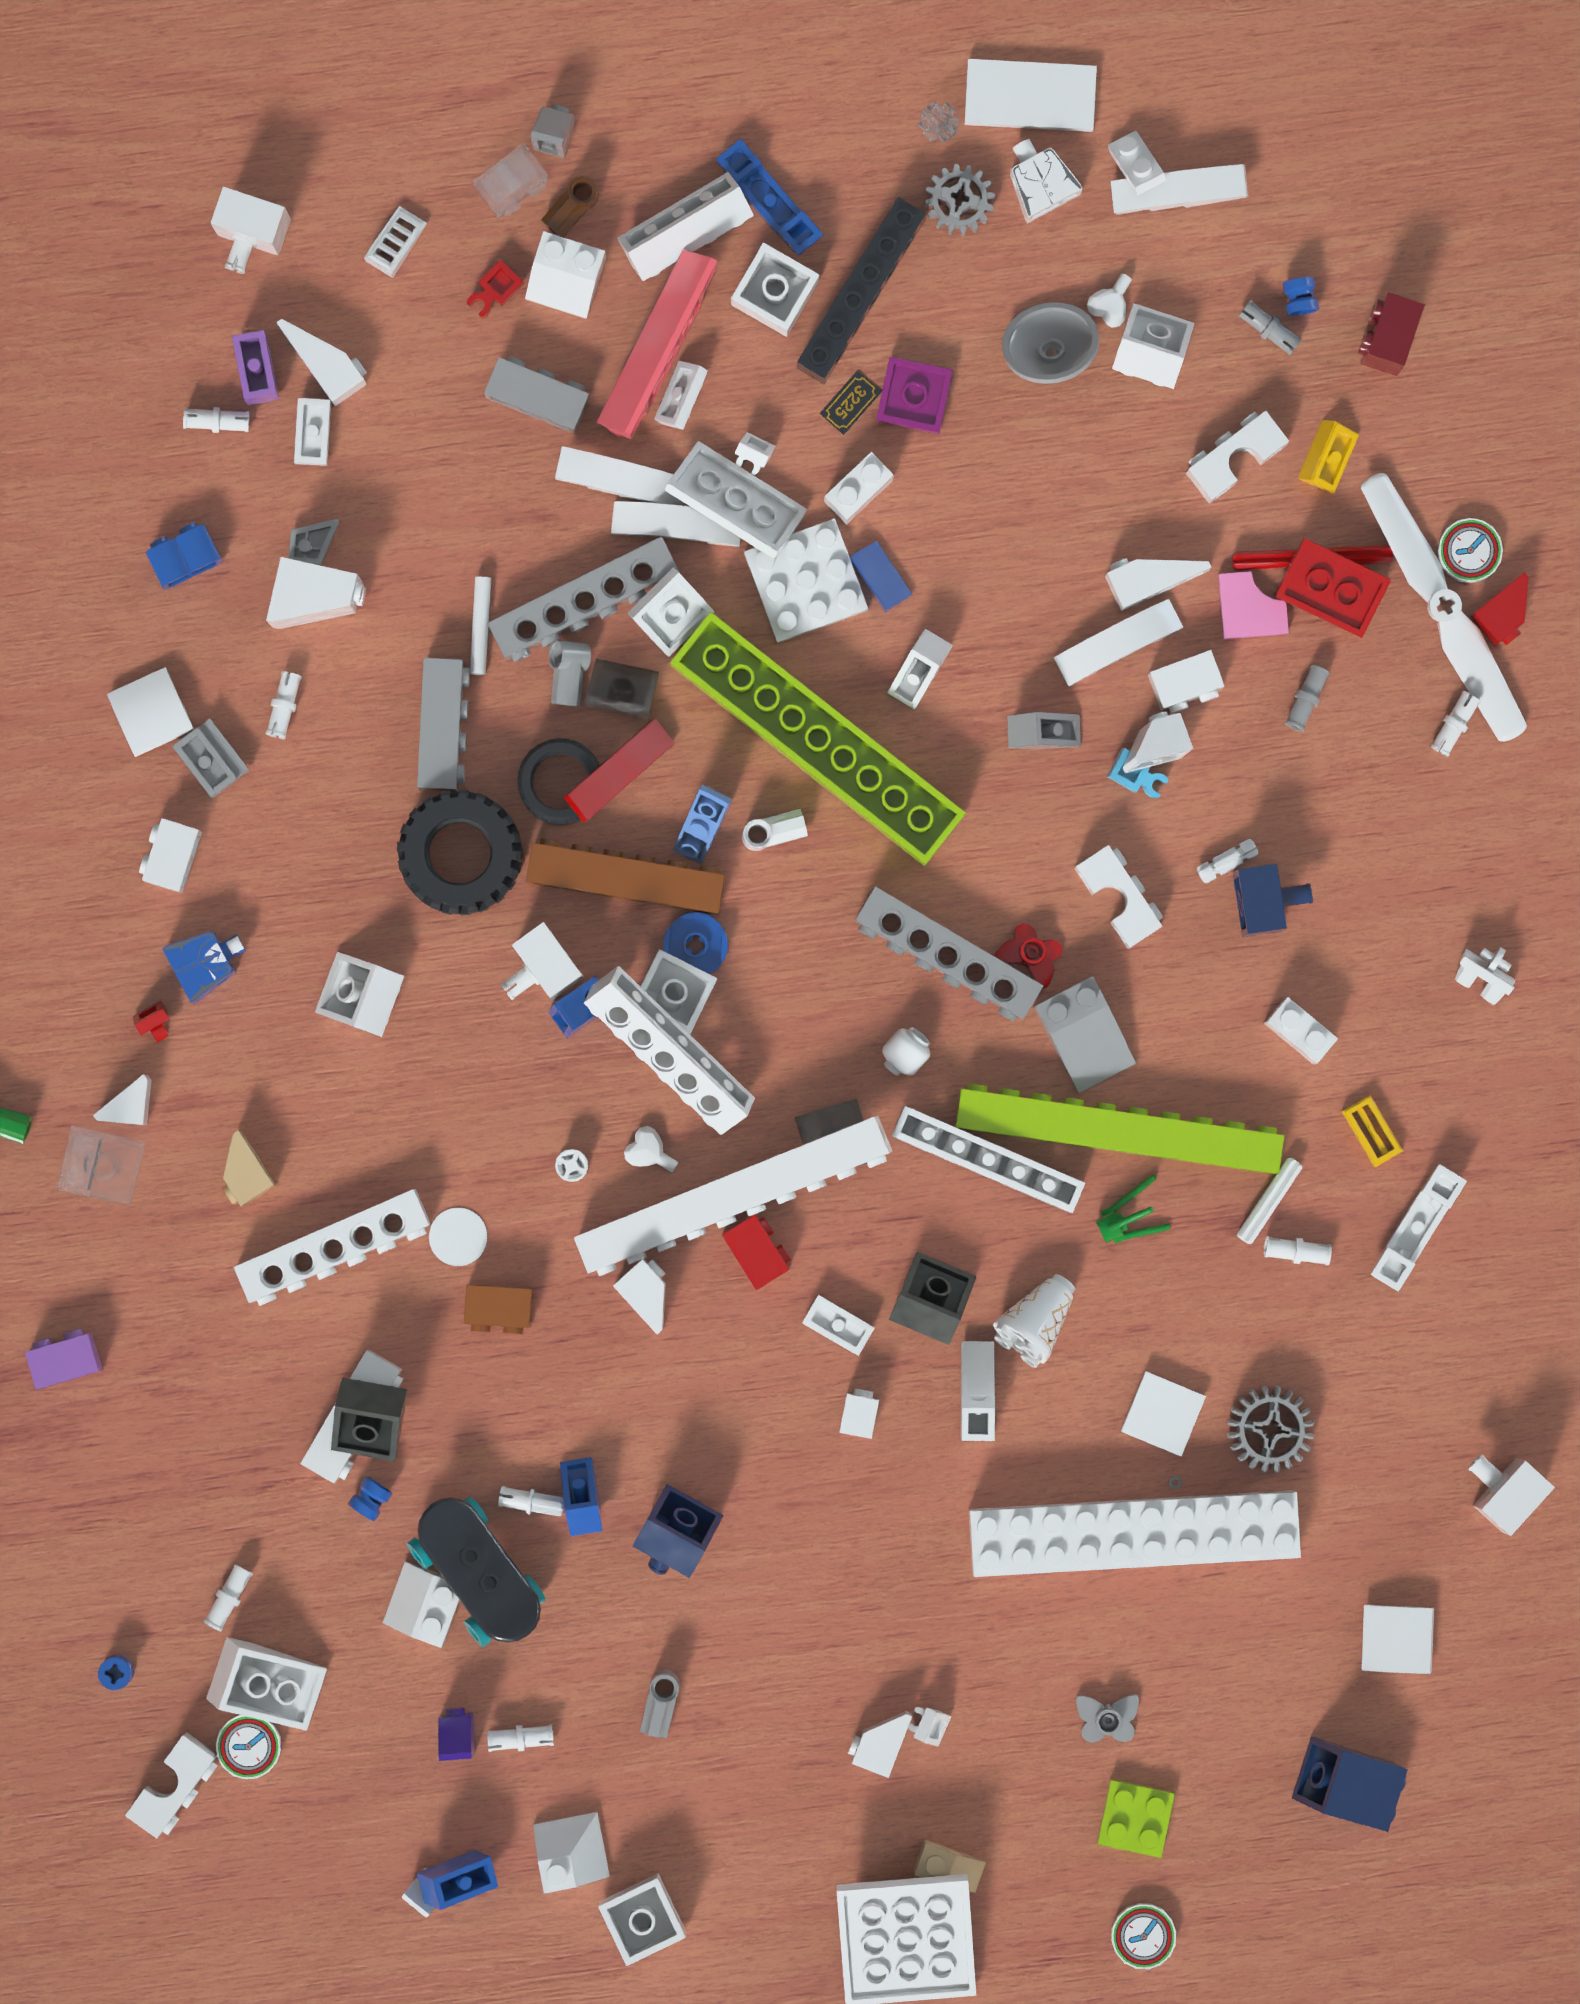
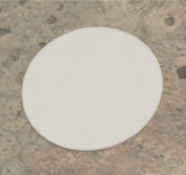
[429,1208,487,1266]

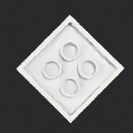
[744,518,868,644]

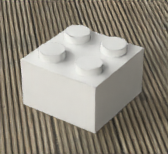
[731,243,820,337]
[598,1873,687,1966]

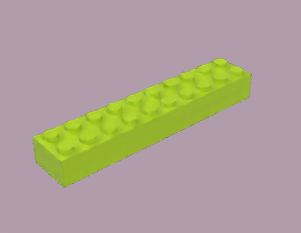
[670,612,966,867]

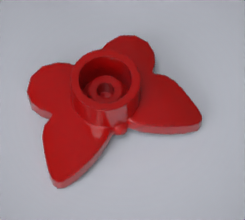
[994,923,1063,988]

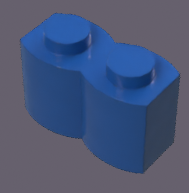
[145,523,222,590]

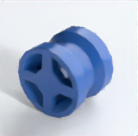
[98,1655,134,1690]

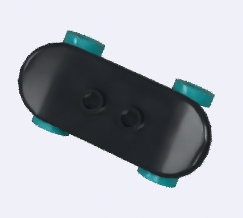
[406,1496,546,1648]

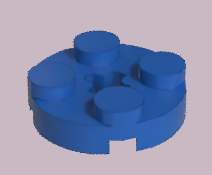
[663,912,728,974]

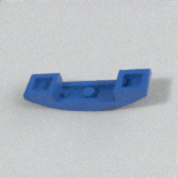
[716,138,823,256]

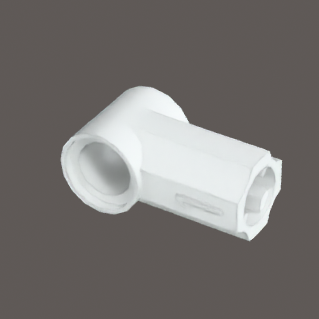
[742,809,808,851]

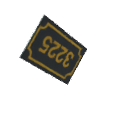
[820,371,882,435]

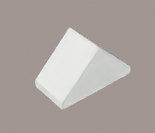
[93,1074,152,1126]

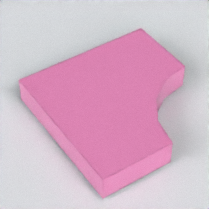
[1218,571,1289,640]

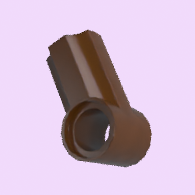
[541,176,599,238]

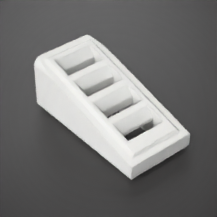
[364,206,427,278]

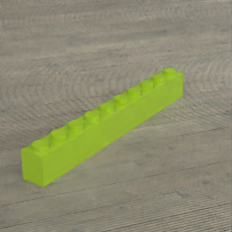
[955,1083,1284,1174]

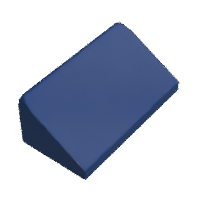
[850,541,912,613]

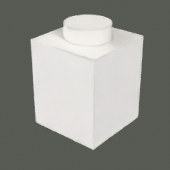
[839,1388,879,1439]

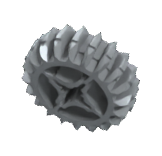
[1226,1385,1315,1473]

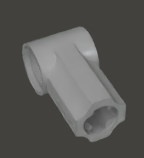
[549,640,591,706]
[640,1670,680,1738]

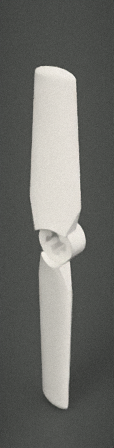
[1361,473,1527,742]

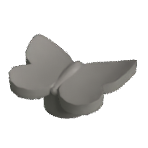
[1076,1694,1139,1743]

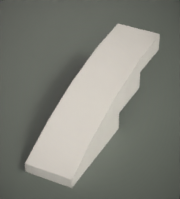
[1110,164,1248,215]
[555,446,684,506]

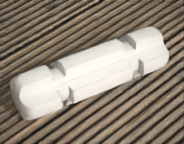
[1197,839,1259,883]

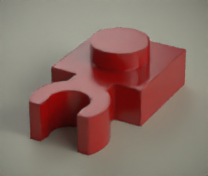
[466,259,524,319]

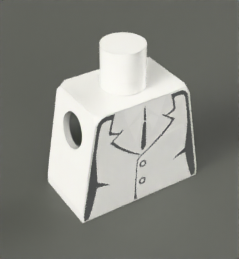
[1010,139,1083,223]

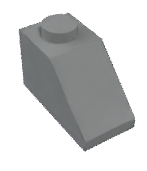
[530,104,575,158]
[1007,712,1081,749]

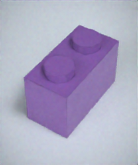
[232,330,280,406]
[25,1329,103,1390]

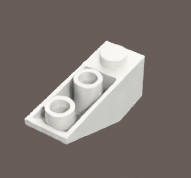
[960,1341,995,1441]

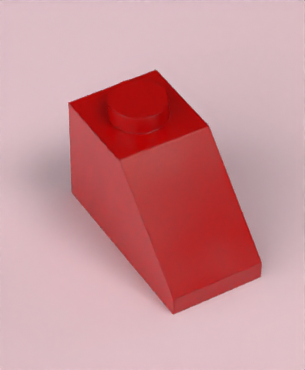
[1470,572,1529,646]

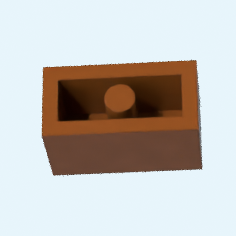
[464,1284,533,1334]

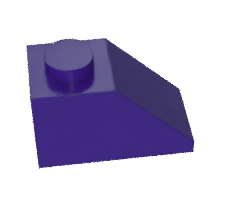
[438,1707,476,1761]

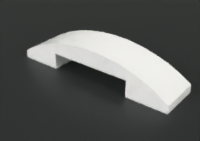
[611,501,740,547]
[1054,599,1183,687]
[1370,1164,1467,1292]

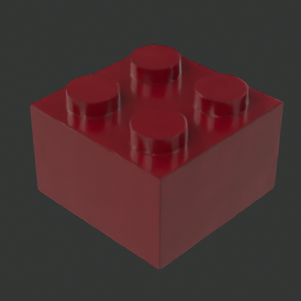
[1358,292,1425,376]

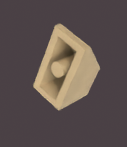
[223,1130,276,1206]
[914,1839,986,1893]

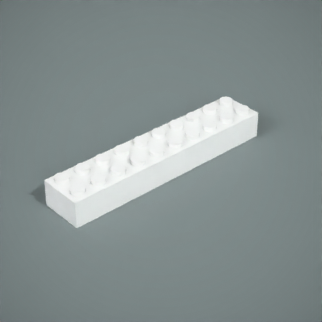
[969,1490,1301,1577]

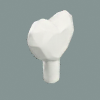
[1087,273,1132,328]
[624,1126,679,1173]

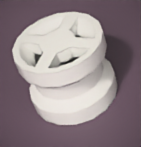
[555,1149,589,1182]

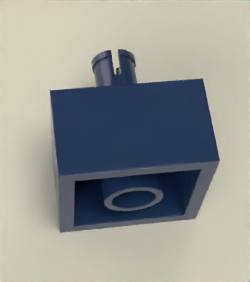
[1232,864,1313,938]
[632,1484,724,1578]

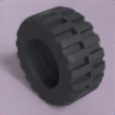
[397,790,523,916]

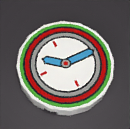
[1438,518,1503,583]
[216,1715,281,1779]
[1111,1903,1176,1969]

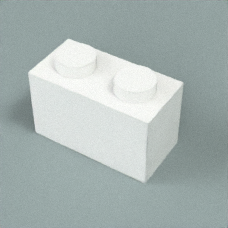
[824,452,894,525]
[1148,650,1224,714]
[139,818,202,894]
[1264,997,1338,1065]

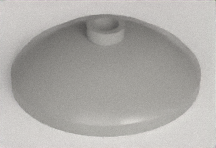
[1002,302,1099,384]

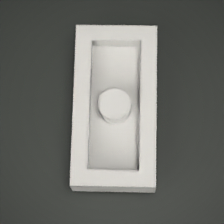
[1108,131,1166,196]
[654,361,708,430]
[294,398,331,466]
[802,1295,875,1356]

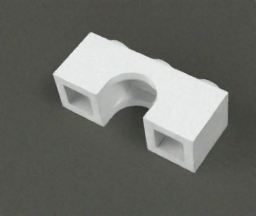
[1186,411,1289,504]
[1074,845,1163,949]
[125,1732,218,1839]

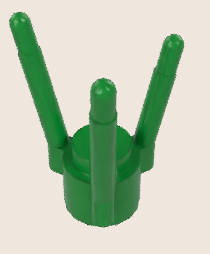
[1096,1175,1171,1244]

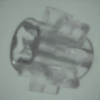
[918,101,961,143]

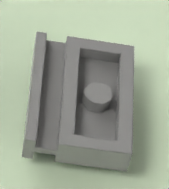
[172,718,250,799]

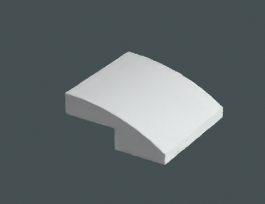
[107,667,194,757]
[1362,1604,1434,1674]

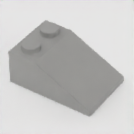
[1033,976,1136,1094]

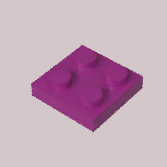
[876,357,953,434]

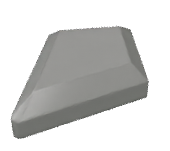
[289,519,339,566]

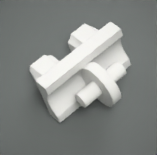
[1455,947,1515,1005]

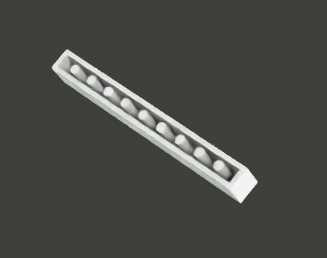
[574,1116,893,1276]

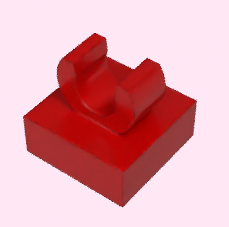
[133,1000,169,1043]

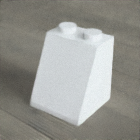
[266,557,366,629]

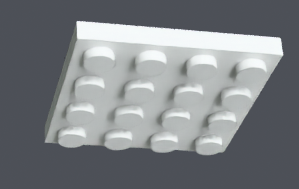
[836,1874,976,2004]

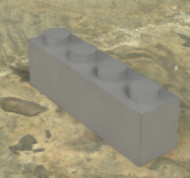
[417,658,470,792]

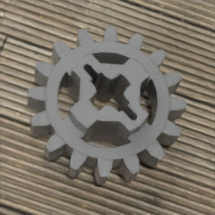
[925,164,995,236]

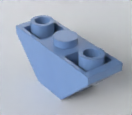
[673,785,733,865]

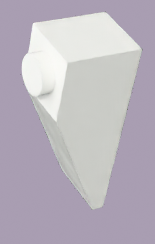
[276,319,367,406]
[1105,558,1211,612]

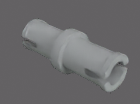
[1238,300,1302,356]
[1284,665,1330,732]

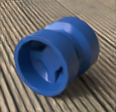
[1283,277,1319,316]
[348,1476,393,1521]

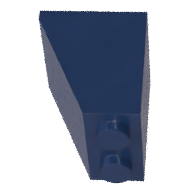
[1292,1736,1408,1832]

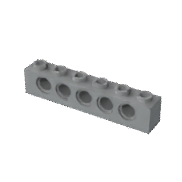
[488,536,679,662]
[855,886,1043,1022]

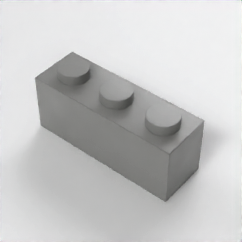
[484,356,590,434]

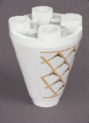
[993,1274,1076,1368]

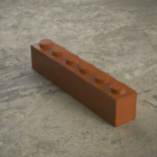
[526,838,725,915]

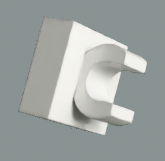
[735,432,776,475]
[908,1707,951,1746]

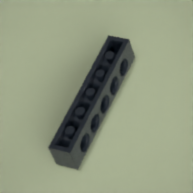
[797,197,926,385]

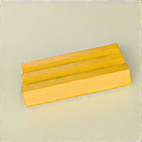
[1341,1095,1403,1167]

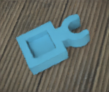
[1106,748,1168,798]

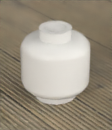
[882,1027,930,1076]

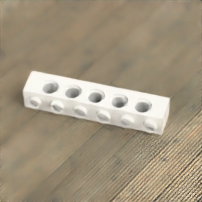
[584,966,755,1135]
[891,1106,1085,1213]
[234,1189,431,1306]

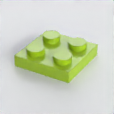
[1097,1779,1175,1858]

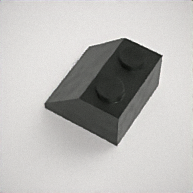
[889,1252,976,1345]
[331,1378,407,1461]

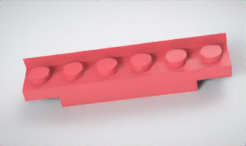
[596,250,718,439]

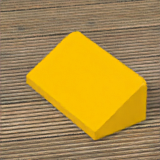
[1298,420,1359,493]

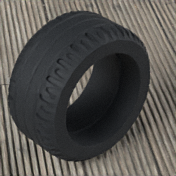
[517,738,600,825]

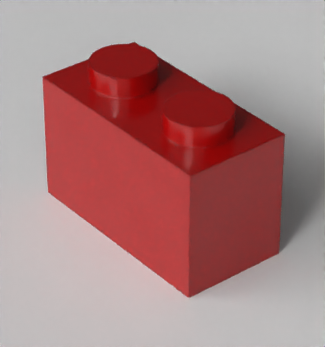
[722,1215,791,1290]

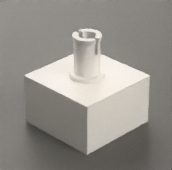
[211,187,291,274]
[500,922,584,1000]
[1468,1454,1555,1536]

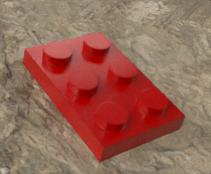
[1274,537,1391,638]

